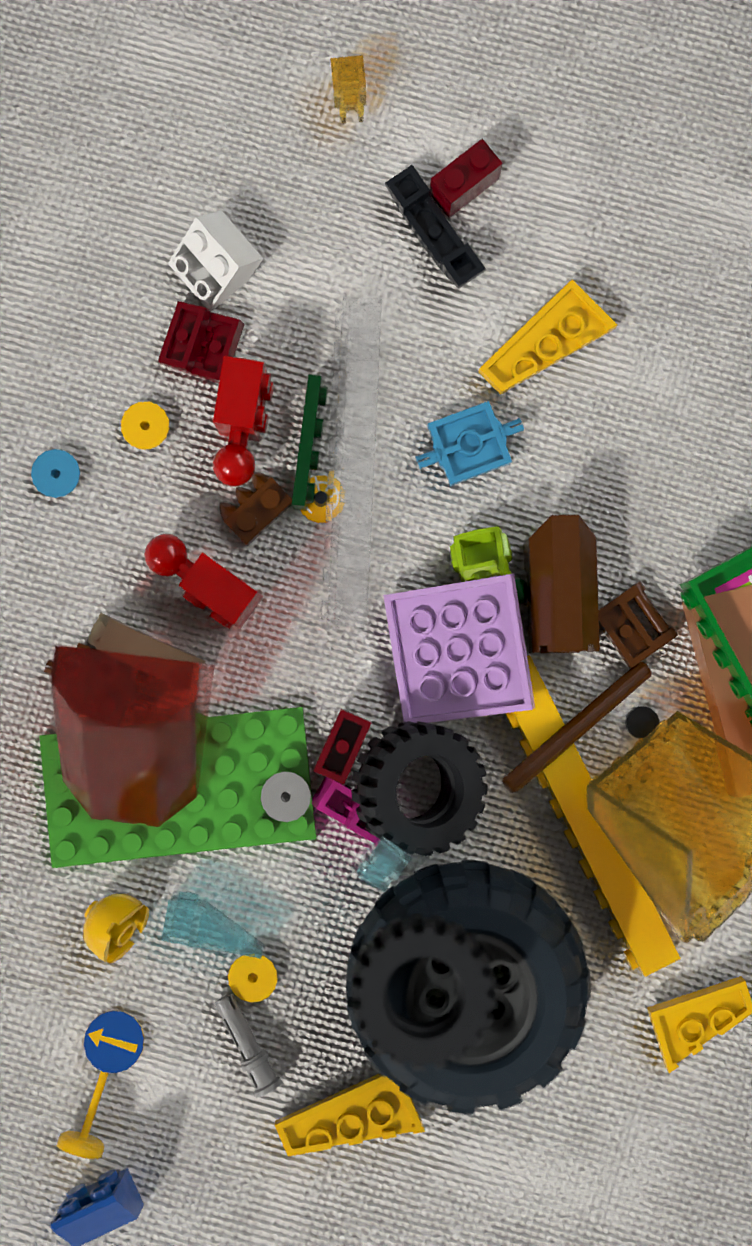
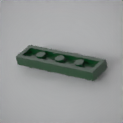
[292,374,328,511]

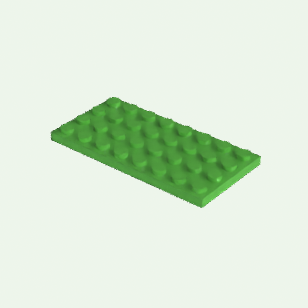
[39,707,317,868]

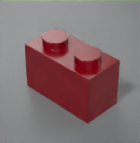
[430,138,503,218]
[313,708,372,785]

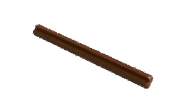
[502,662,652,793]

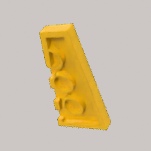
[478,279,618,395]
[274,1074,425,1157]

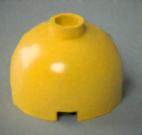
[83,893,149,964]

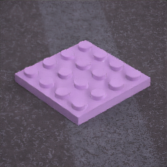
[383,574,535,723]

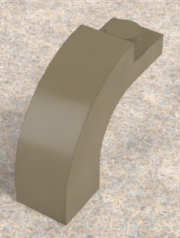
[87,612,206,691]

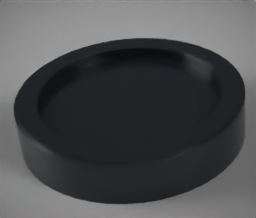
[625,706,659,739]

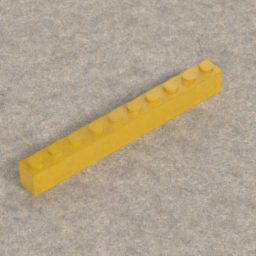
[505,655,681,977]

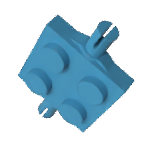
[415,401,524,487]

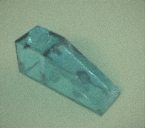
[161,891,265,958]

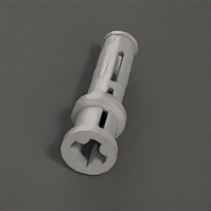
[214,993,282,1098]

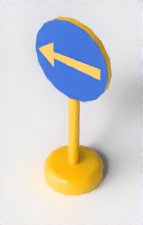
[56,1010,145,1159]

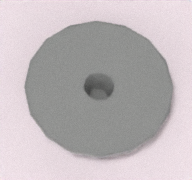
[261,771,311,822]

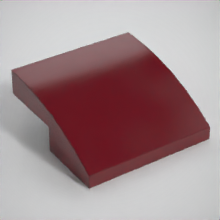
[157,301,245,383]

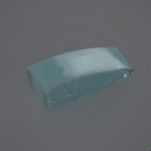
[351,837,412,892]

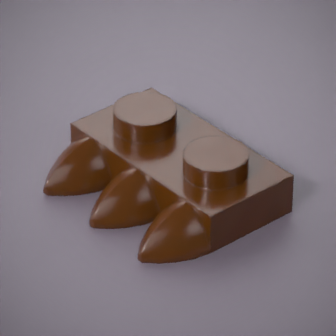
[220,472,292,546]

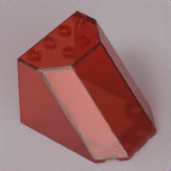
[50,645,215,827]

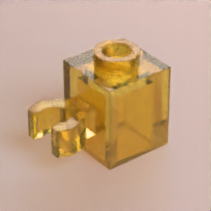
[330,55,366,124]

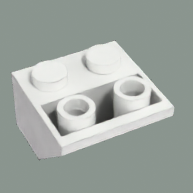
[168,210,263,311]

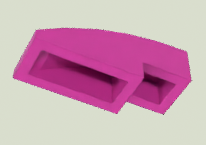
[311,777,404,858]

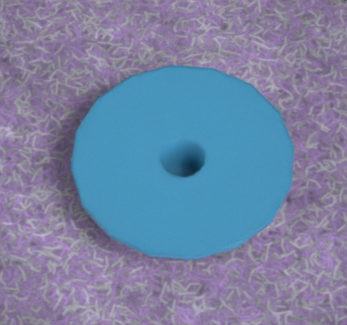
[31,449,80,498]

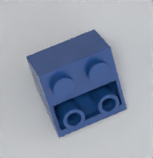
[50,1168,144,1246]

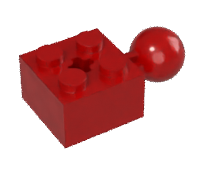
[213,356,274,487]
[144,534,263,629]

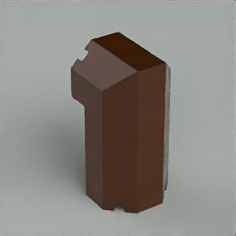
[523,515,600,654]

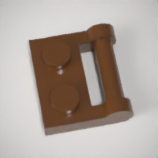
[599,581,678,668]

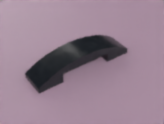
[385,165,486,289]

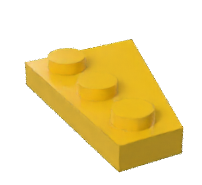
[647,976,752,1074]

